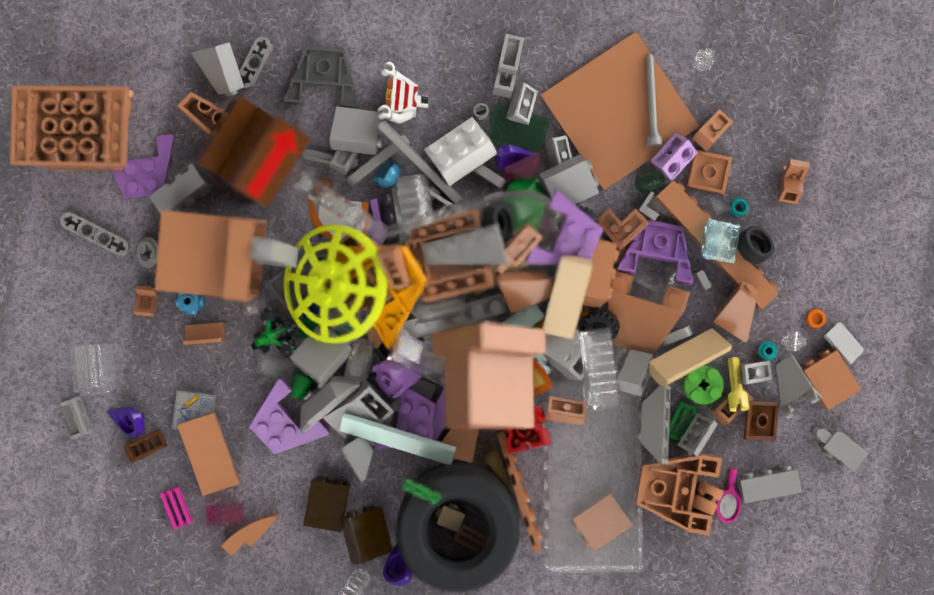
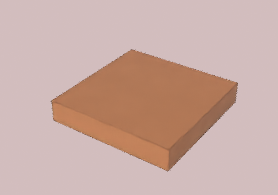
[686,149,733,195]

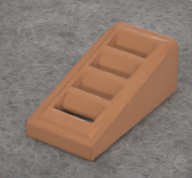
[377,244,410,289]
[711,387,754,425]

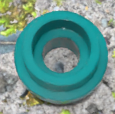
[729,198,749,217]
[758,341,778,360]

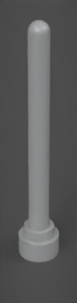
[646,54,662,147]

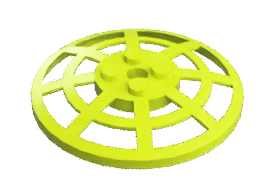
[284,225,387,343]

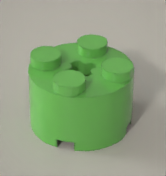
[681,365,723,404]

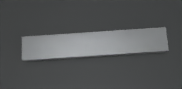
[377,120,465,209]

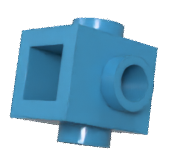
[176,293,205,315]

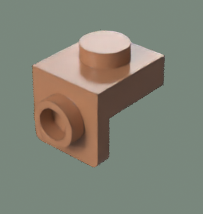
[133,285,159,317]

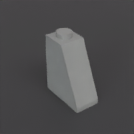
[192,42,244,97]
[250,238,299,268]

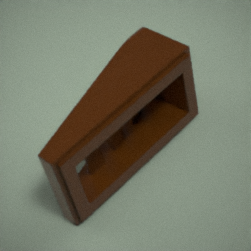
[124,429,168,464]

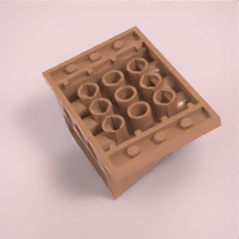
[10,86,129,171]

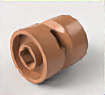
[692,480,724,515]

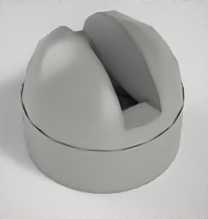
[473,103,489,120]

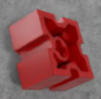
[503,406,552,454]

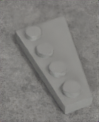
[422,224,508,264]

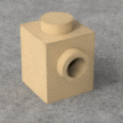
[435,502,465,532]

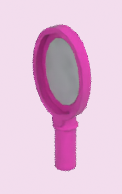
[716,468,741,523]

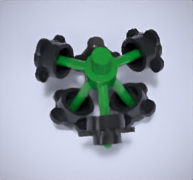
[251,306,298,359]

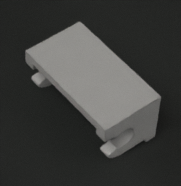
[58,396,93,440]

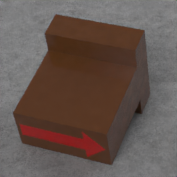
[194,94,311,208]

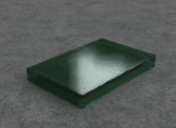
[487,104,551,157]

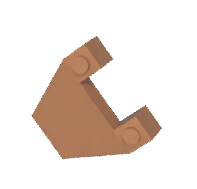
[608,271,690,356]
[636,453,722,535]

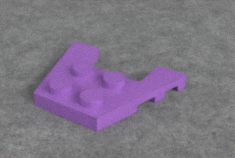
[112,134,175,199]
[525,190,603,265]
[617,220,694,286]
[249,376,330,455]
[374,388,438,450]

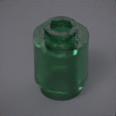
[635,170,665,193]

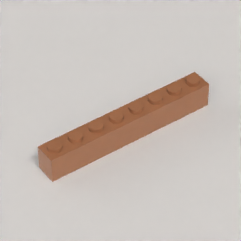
[654,180,779,309]

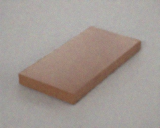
[177,412,240,496]

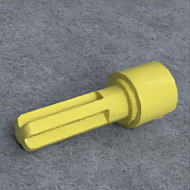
[728,357,749,412]

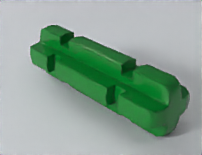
[402,479,441,504]

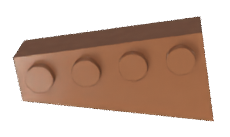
[178,92,225,136]

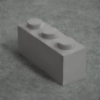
[736,465,802,503]

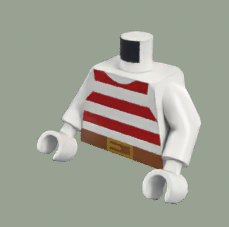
[378,62,429,124]

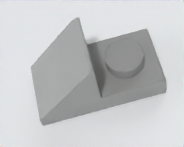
[740,361,772,384]

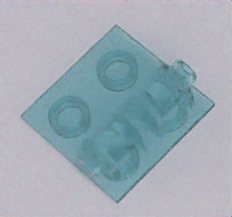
[700,219,740,264]

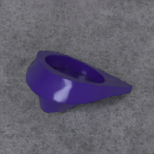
[495,145,538,172]
[107,407,145,437]
[383,544,413,586]

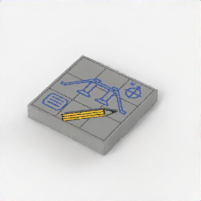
[172,390,216,429]

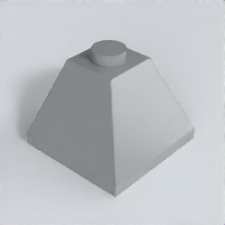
[341,437,375,482]

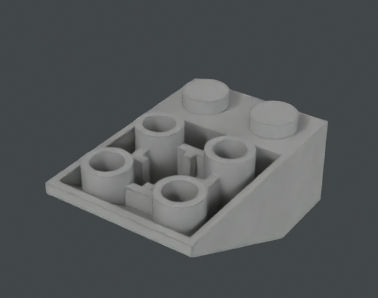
[541,324,601,381]
[323,378,394,442]

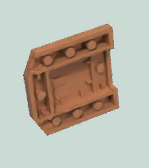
[405,209,493,303]

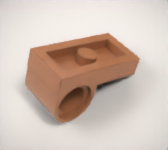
[692,109,733,151]

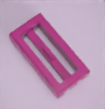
[160,486,193,530]

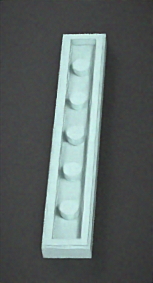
[340,413,456,465]

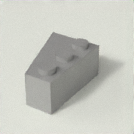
[150,163,215,214]

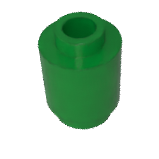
[289,371,314,400]

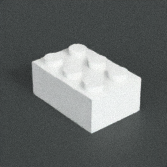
[424,117,497,186]

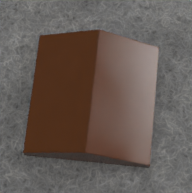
[743,400,779,440]

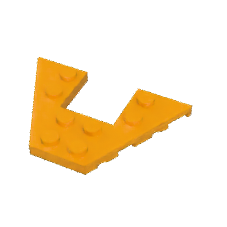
[326,246,427,349]

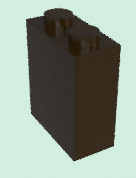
[303,475,351,533]
[340,504,393,564]

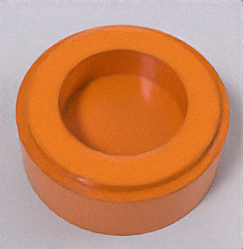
[805,309,826,328]

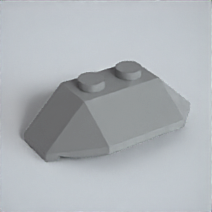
[300,376,361,435]
[638,385,671,465]

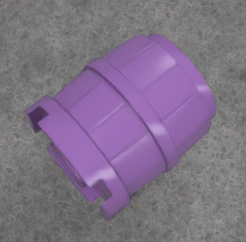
[373,346,427,398]

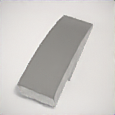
[493,34,524,99]

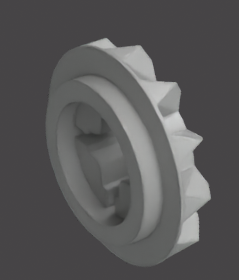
[137,237,159,268]

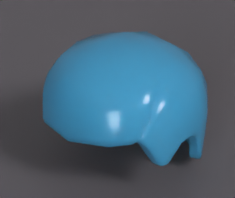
[372,160,401,188]

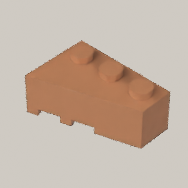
[582,240,619,309]

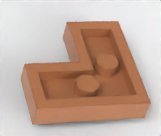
[597,208,650,250]

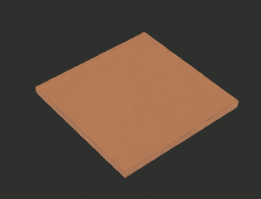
[540,32,700,191]

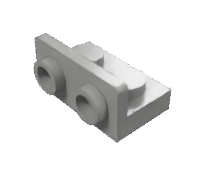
[678,413,718,457]

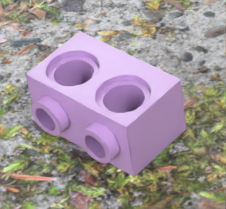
[650,133,698,181]

